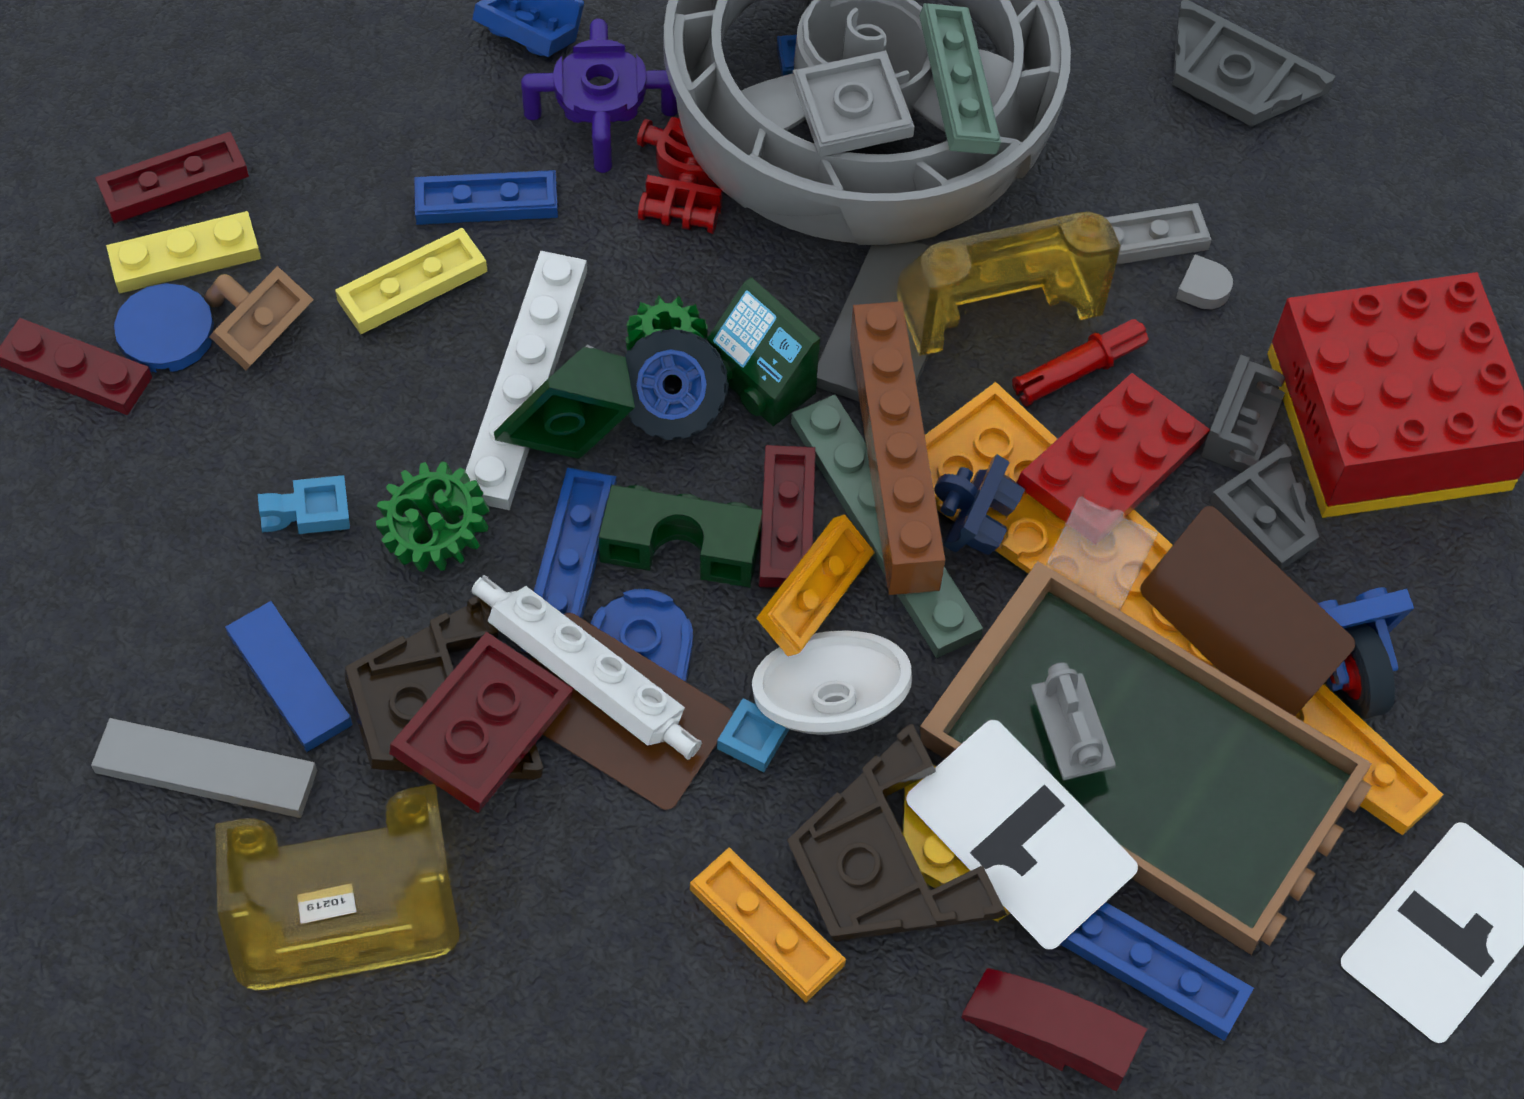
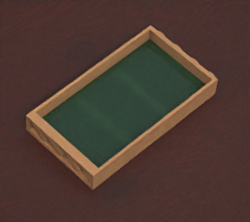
[920,561,1372,955]

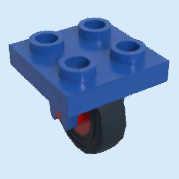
[1318,587,1414,719]

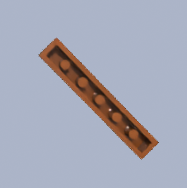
[850,301,945,595]

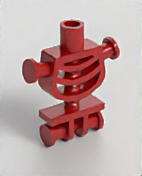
[637,117,722,234]

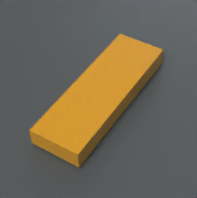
[756,514,875,656]
[690,847,846,1002]

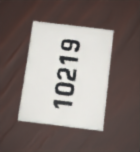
[297,884,357,924]

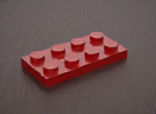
[1016,373,1210,545]

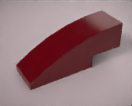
[961,968,1147,1092]

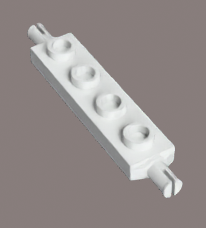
[471,575,702,760]

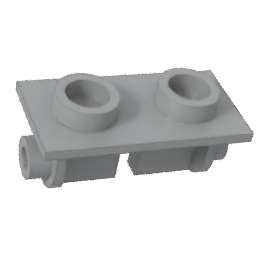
[1031,662,1116,780]

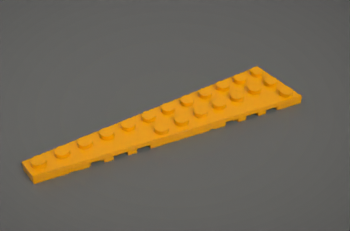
[925,382,1444,835]

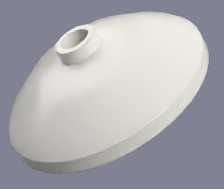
[752,630,912,735]

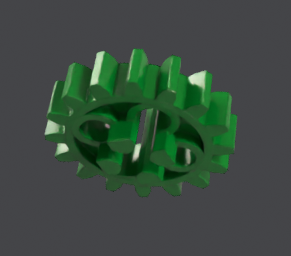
[376,461,490,572]

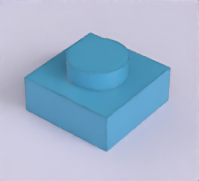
[717,698,789,772]

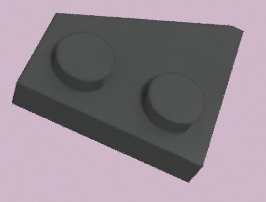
[1210,444,1319,570]

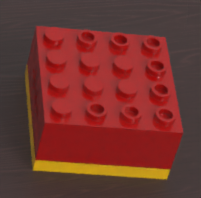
[1268,272,1524,518]

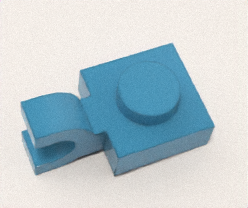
[257,475,350,534]

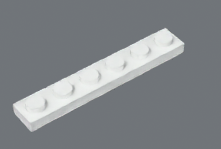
[466,251,587,510]

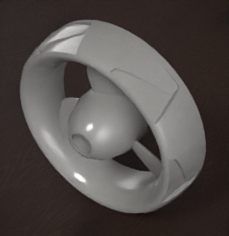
[663,0,1071,245]

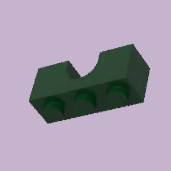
[599,485,763,588]

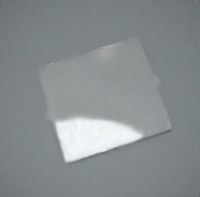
[1046,496,1158,611]

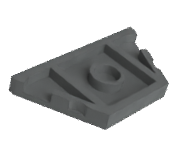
[1172,0,1336,126]

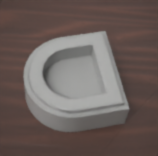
[1176,254,1233,309]

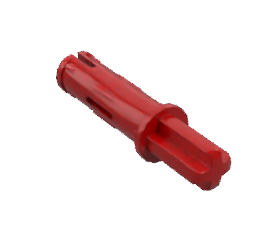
[1012,319,1148,406]

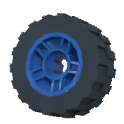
[624,329,729,440]

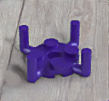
[521,18,678,173]

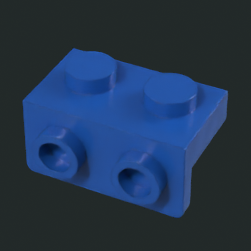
[472,0,584,57]

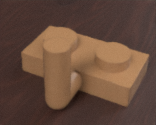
[205,266,314,370]

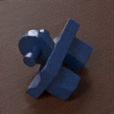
[934,454,1025,555]

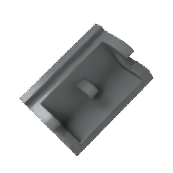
[1201,355,1285,472]

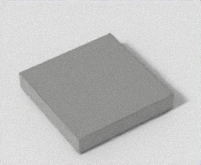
[793,50,914,157]

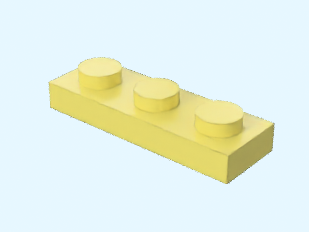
[106,211,261,294]
[335,228,488,335]

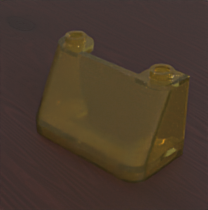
[897,212,1121,356]
[215,784,459,990]

